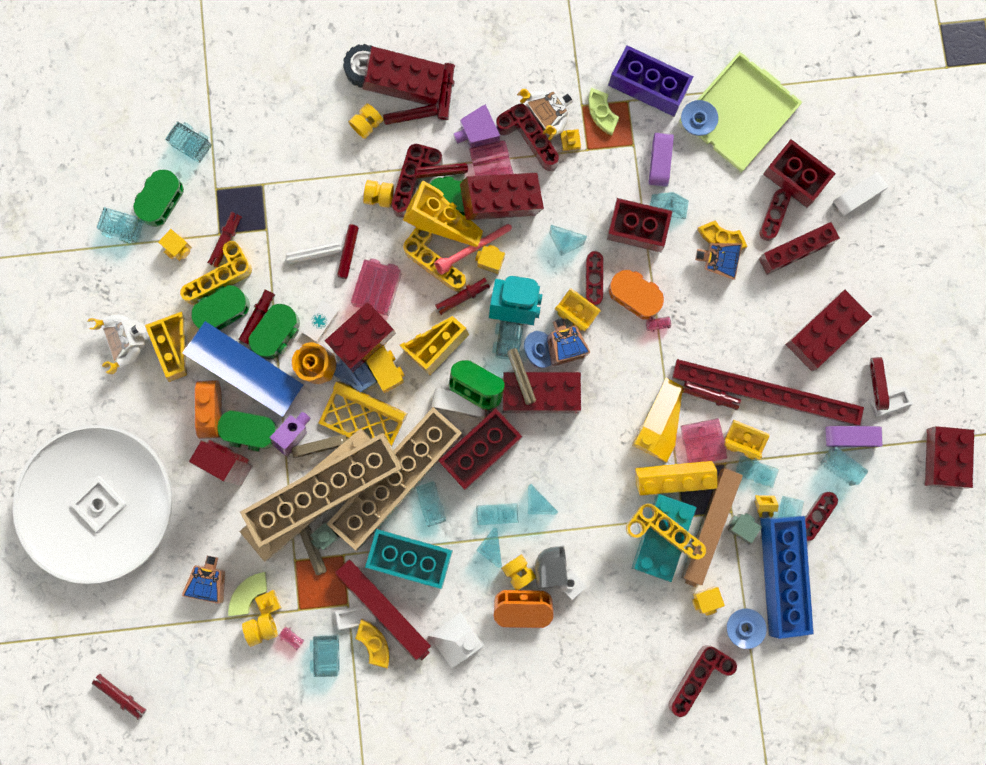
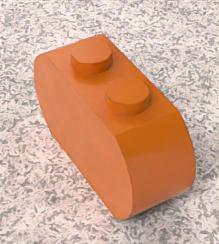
[609,270,664,320]
[195,380,222,439]
[494,590,554,628]

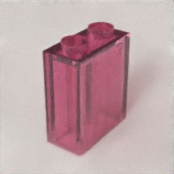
[351,258,402,316]

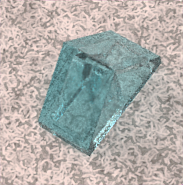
[650,192,689,219]
[549,225,587,256]
[527,484,558,515]
[476,528,502,568]

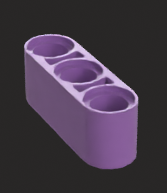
[649,132,674,187]
[825,426,883,447]

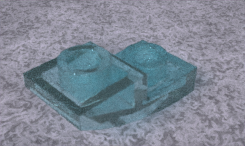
[735,456,779,488]
[416,481,446,527]
[476,503,519,525]

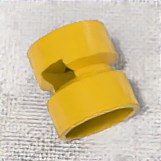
[348,103,384,139]
[363,180,394,208]
[501,554,536,590]
[242,613,278,647]

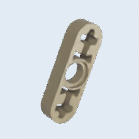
[291,435,347,458]

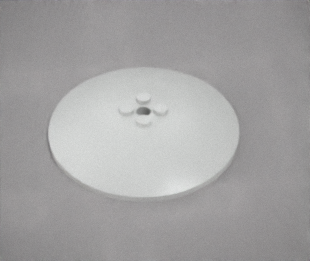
[13,425,173,584]

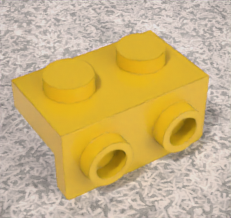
[555,288,601,331]
[724,419,770,460]

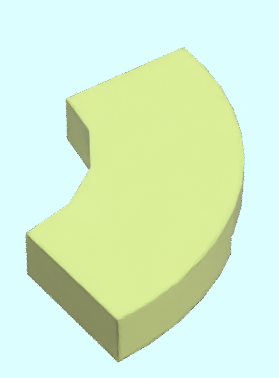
[588,88,619,136]
[228,572,267,616]

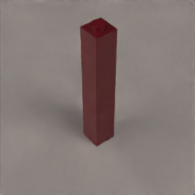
[335,559,431,661]

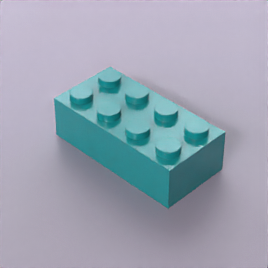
[631,494,696,582]
[365,529,453,589]

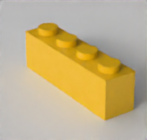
[366,343,405,394]
[635,461,717,496]

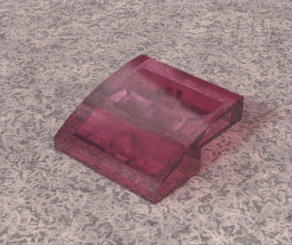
[469,140,514,176]
[681,418,727,463]

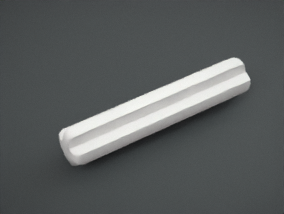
[286,243,342,264]

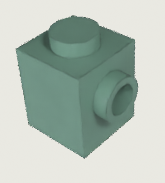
[728,513,762,543]
[310,522,340,550]

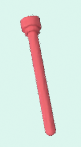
[434,224,512,275]

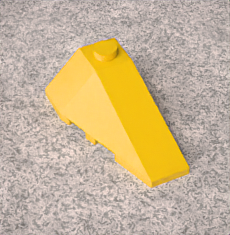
[403,181,483,247]
[632,378,683,463]

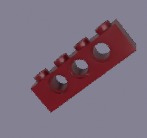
[759,222,840,275]

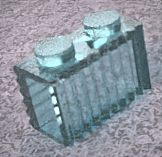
[165,121,212,163]
[97,207,144,244]
[492,320,523,360]
[820,447,869,486]
[310,634,340,677]

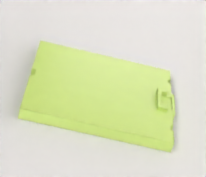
[679,51,802,172]

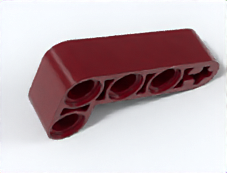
[496,104,559,171]
[392,144,443,218]
[668,645,737,717]

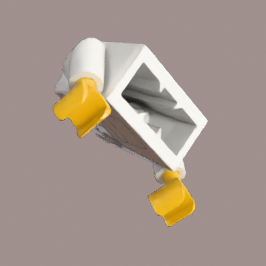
[517,89,573,140]
[87,315,146,374]

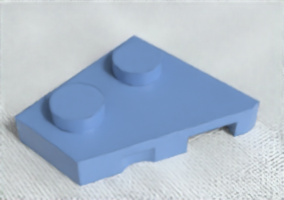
[334,360,377,392]

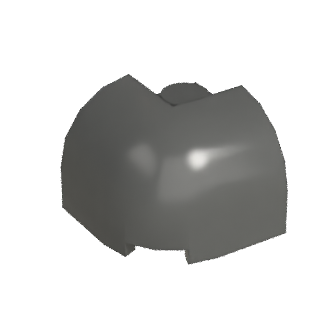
[535,546,568,589]

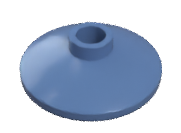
[681,100,718,136]
[524,331,551,368]
[727,608,767,649]

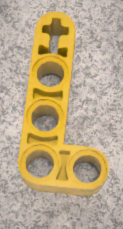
[403,228,466,292]
[180,241,252,304]
[625,504,706,559]

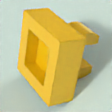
[560,129,581,151]
[754,495,779,518]
[255,590,281,615]

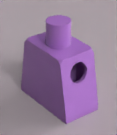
[453,104,500,149]
[270,412,311,457]

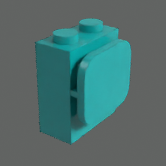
[488,276,543,326]

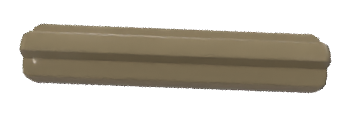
[507,348,536,405]
[300,526,327,575]

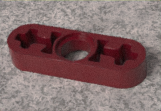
[759,188,791,241]
[586,251,604,306]
[870,357,890,410]
[805,492,838,541]

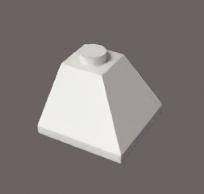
[429,612,484,668]

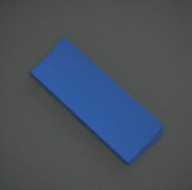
[182,321,304,417]
[760,516,814,639]

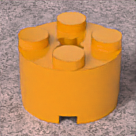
[292,342,336,384]

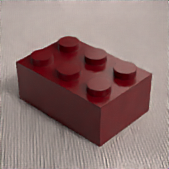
[763,139,836,208]
[606,198,673,253]
[324,302,396,372]
[925,426,975,489]

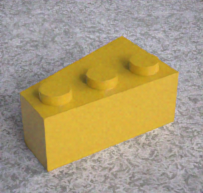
[145,311,187,382]
[399,316,469,375]

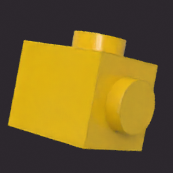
[158,228,192,261]
[475,245,505,275]
[692,586,725,616]

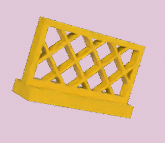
[318,381,408,447]

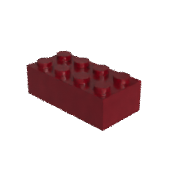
[362,46,445,106]
[460,173,544,220]
[785,289,872,371]
[503,372,581,413]
[439,408,522,491]
[189,440,253,486]

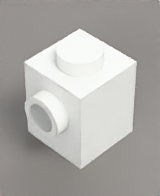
[559,569,587,600]

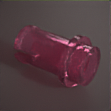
[646,316,671,332]
[278,626,304,651]

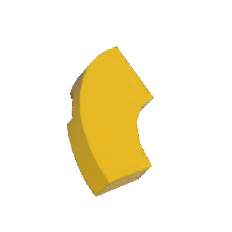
[697,220,748,250]
[355,619,390,669]

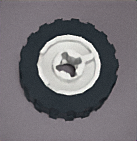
[343,44,372,88]

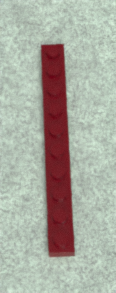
[672,359,864,426]

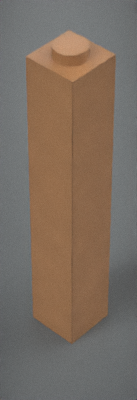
[681,468,743,587]

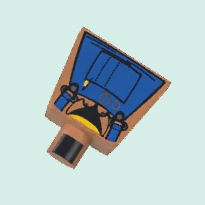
[695,243,742,280]
[547,319,590,367]
[182,555,225,604]

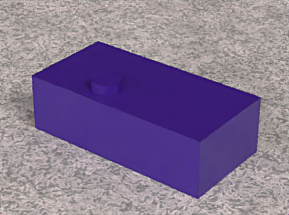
[608,45,694,117]

